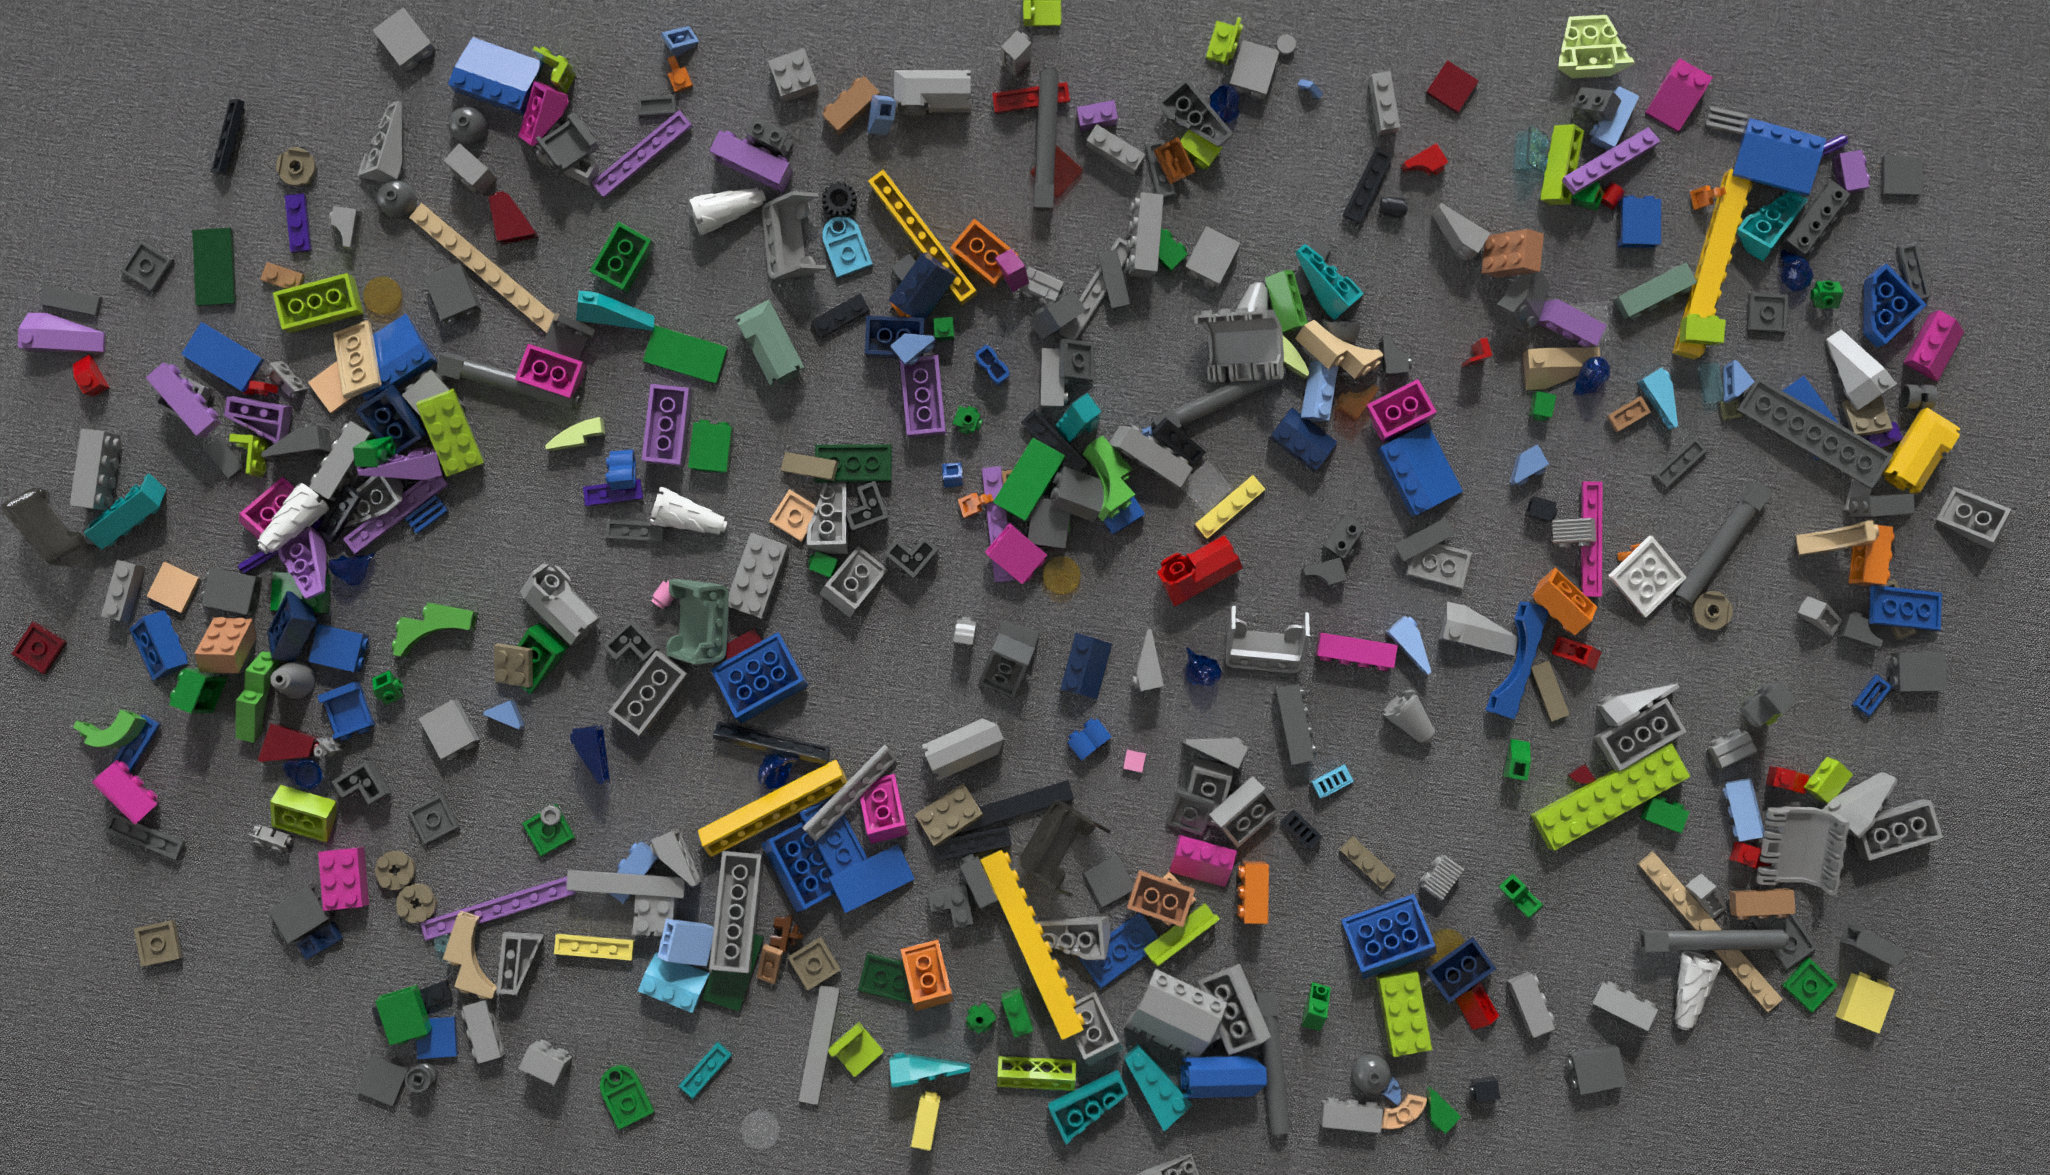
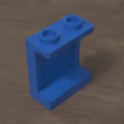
[1617,195,1661,248]
[309,624,370,672]
[317,682,375,741]

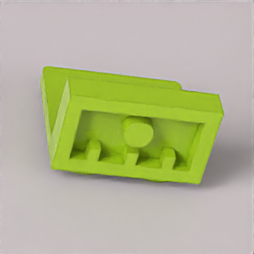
[1023,0,1061,26]
[1205,17,1243,65]
[533,46,576,94]
[229,434,268,478]
[828,1022,883,1077]

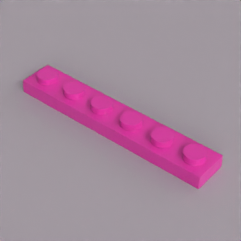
[1581,481,1603,597]

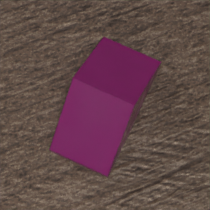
[995,249,1029,292]

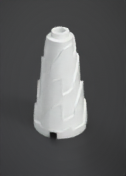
[688,188,766,235]
[258,483,329,554]
[649,487,727,535]
[1674,951,1721,1030]

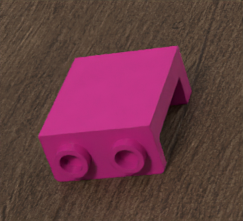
[985,523,1047,584]

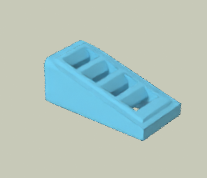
[1310,764,1354,799]

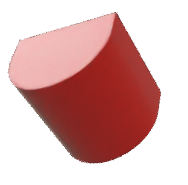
[1601,183,1625,210]

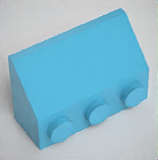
[638,952,710,1013]

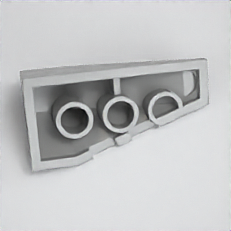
[1825,330,1897,411]
[1439,602,1518,656]

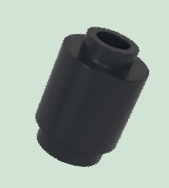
[1379,196,1408,218]

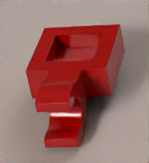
[242,381,278,396]

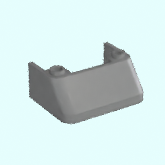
[762,191,826,279]
[1225,606,1310,673]

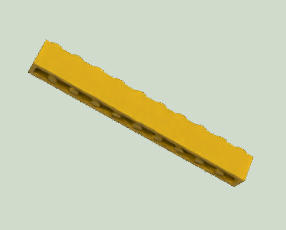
[1672,169,1753,360]
[981,850,1085,1040]

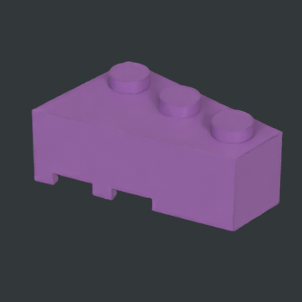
[1536,299,1607,348]
[224,396,292,443]

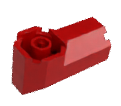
[1157,535,1243,607]

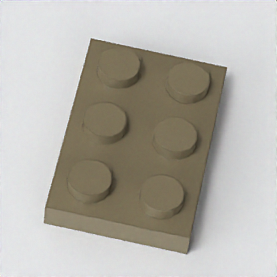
[915,783,984,848]

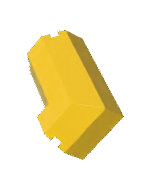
[1881,407,1960,494]

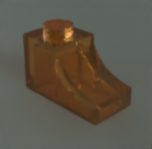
[1335,384,1379,422]

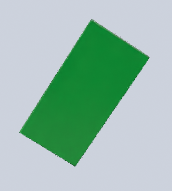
[643,325,728,384]
[993,438,1066,522]

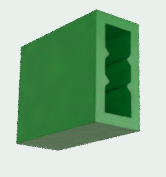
[688,420,734,474]
[375,984,432,1046]
[1002,987,1033,1038]

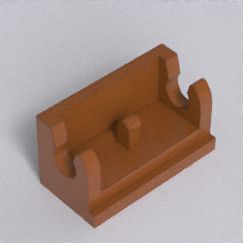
[1153,137,1195,184]

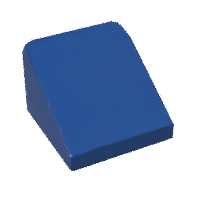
[942,463,963,487]

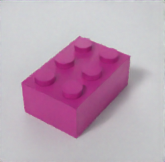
[318,847,369,911]

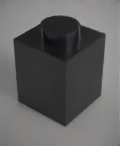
[1525,496,1558,523]
[1469,1076,1501,1102]

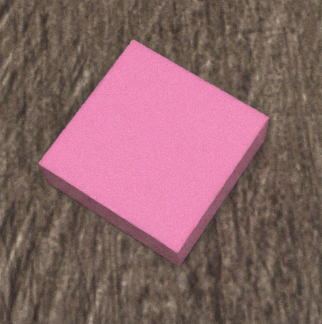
[1123,750,1146,772]

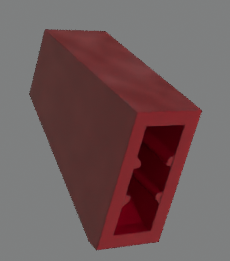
[488,191,539,245]
[257,723,319,762]

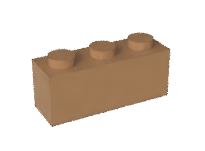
[822,76,881,135]
[1729,888,1795,920]

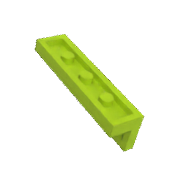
[1143,903,1220,966]
[997,1056,1076,1091]

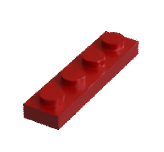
[992,82,1070,114]

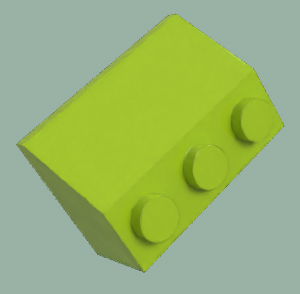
[270,785,337,842]

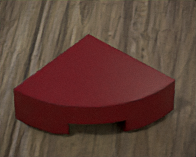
[1568,764,1596,784]

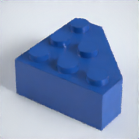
[1863,263,1927,348]

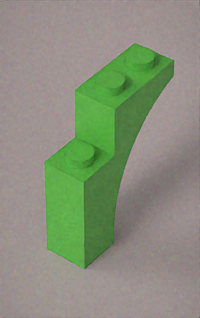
[1083,436,1135,521]
[392,603,478,657]
[235,651,281,743]

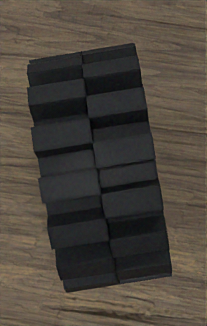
[822,181,857,217]

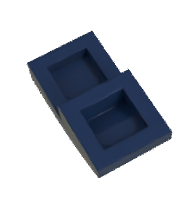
[296,922,343,960]

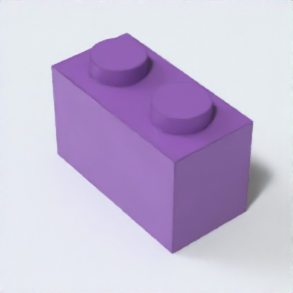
[1076,100,1118,132]
[1832,150,1870,193]

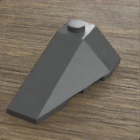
[1157,77,1234,147]

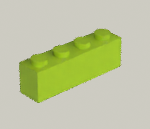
[1540,124,1584,205]

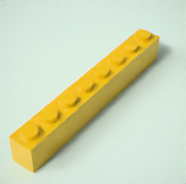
[868,170,977,306]
[698,760,847,857]

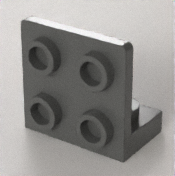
[541,313,595,360]

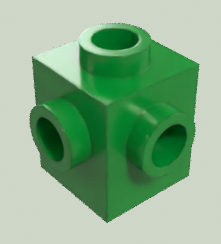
[1810,280,1844,309]
[952,406,983,435]
[372,670,404,706]
[966,1001,997,1034]

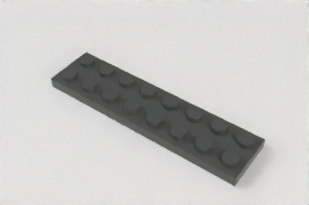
[1736,377,1893,489]

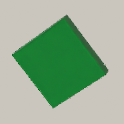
[522,804,575,857]
[1781,957,1838,1013]

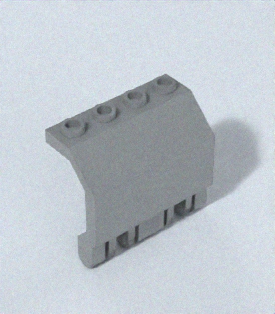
[1194,306,1284,383]
[1756,807,1849,895]
[1125,969,1227,1057]

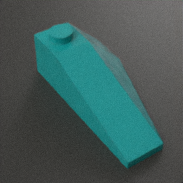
[1295,244,1364,320]
[576,290,655,331]

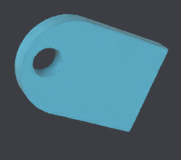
[822,216,873,278]

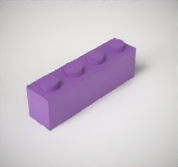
[146,362,221,438]

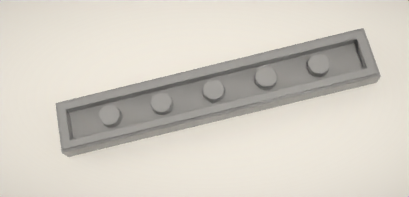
[1058,237,1130,340]
[802,745,898,842]
[566,870,686,898]
[799,985,840,1105]

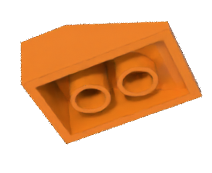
[901,940,953,1011]

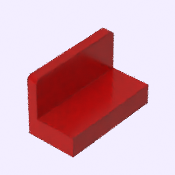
[1462,337,1493,368]
[1455,982,1499,1030]

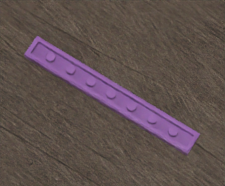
[420,877,575,941]

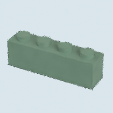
[1614,262,1697,320]

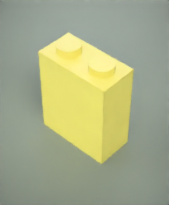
[1835,972,1895,1033]
[911,1090,941,1150]

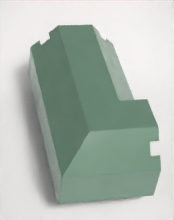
[735,300,806,387]

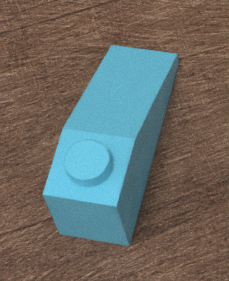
[1637,367,1678,430]

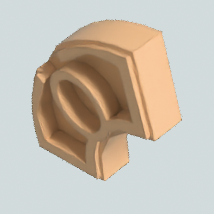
[1381,1093,1427,1129]

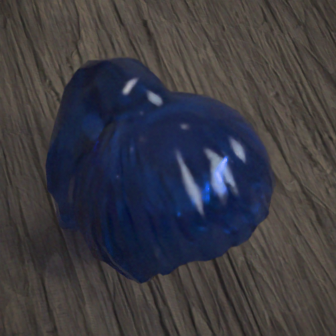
[1210,84,1239,123]
[1781,250,1814,291]
[1573,356,1611,395]
[329,553,375,586]
[1185,647,1222,686]
[757,754,799,790]
[283,759,323,790]

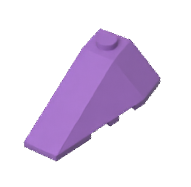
[18,313,105,352]
[357,445,442,481]
[278,526,326,600]

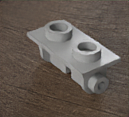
[267,361,307,399]
[314,737,344,758]
[249,825,293,853]

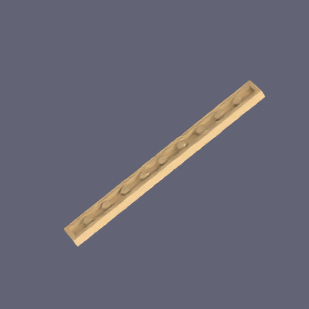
[409,203,555,333]
[1637,852,1783,1012]

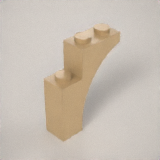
[1295,320,1384,379]
[1795,520,1879,556]
[443,911,497,999]

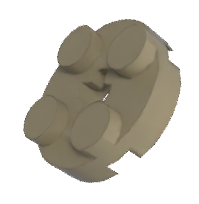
[276,147,317,187]
[1692,591,1733,630]
[375,851,416,890]
[396,884,437,923]

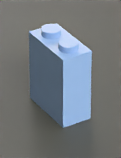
[657,919,714,966]

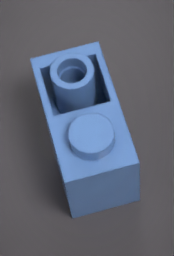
[867,95,896,135]
[890,334,936,366]
[1510,444,1549,486]

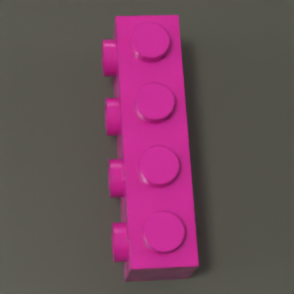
[1315,633,1398,671]

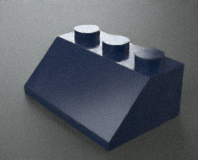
[889,252,957,322]
[865,316,924,359]
[356,384,427,455]
[1268,407,1337,472]
[267,591,317,662]
[1060,633,1112,699]
[1425,937,1496,1003]

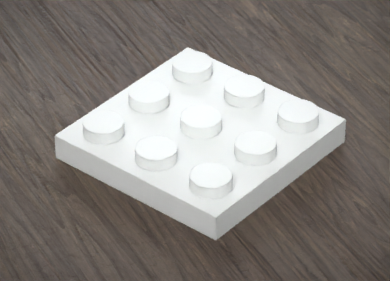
[1608,536,1687,617]

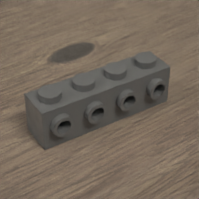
[1780,180,1850,258]
[1274,684,1316,765]

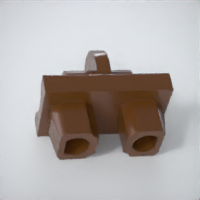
[770,915,803,952]

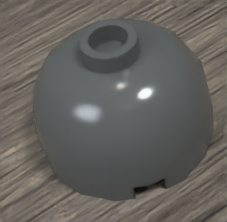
[448,107,488,146]
[376,180,417,219]
[1322,319,1360,344]
[1351,1054,1391,1094]

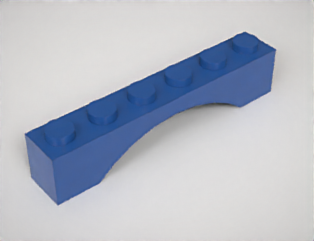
[1485,601,1548,719]

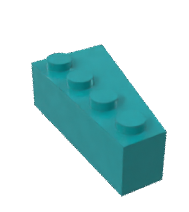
[1055,393,1101,443]
[84,473,166,550]
[1124,1043,1193,1131]
[1048,1070,1129,1145]

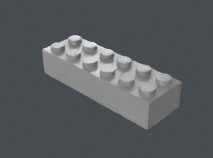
[709,851,764,973]

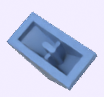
[661,26,699,58]
[1723,360,1755,403]
[483,700,525,729]

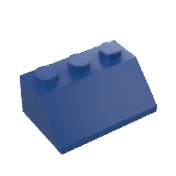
[130,610,188,681]

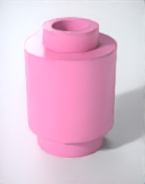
[651,580,674,610]

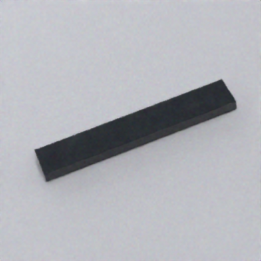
[713,722,831,765]
[962,780,1074,832]

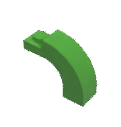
[73,710,147,749]

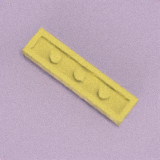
[1194,475,1265,539]
[554,934,635,960]

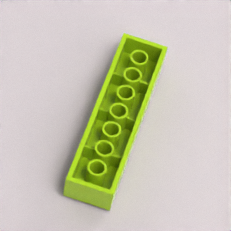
[1531,742,1690,851]

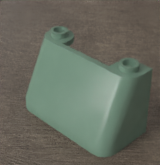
[666,579,729,665]

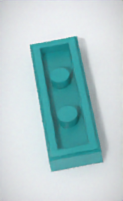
[678,1042,732,1099]

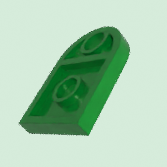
[600,1065,655,1130]

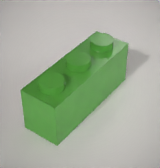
[1265,270,1308,333]

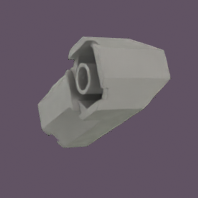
[894,70,971,115]
[520,564,601,646]
[922,718,1004,781]

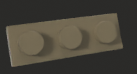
[1339,836,1396,890]

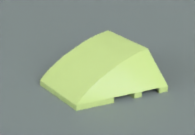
[1557,15,1634,78]

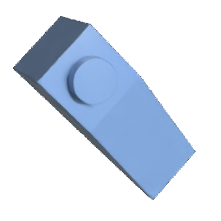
[1386,616,1431,675]

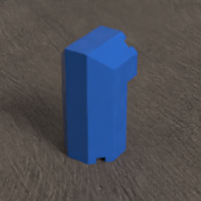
[1180,1056,1267,1098]

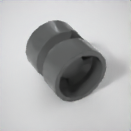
[1900,384,1937,410]
[405,1062,438,1092]

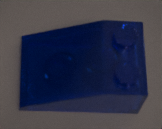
[570,725,611,785]

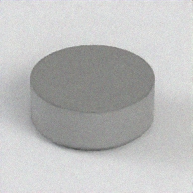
[1276,34,1296,55]
[541,806,561,825]

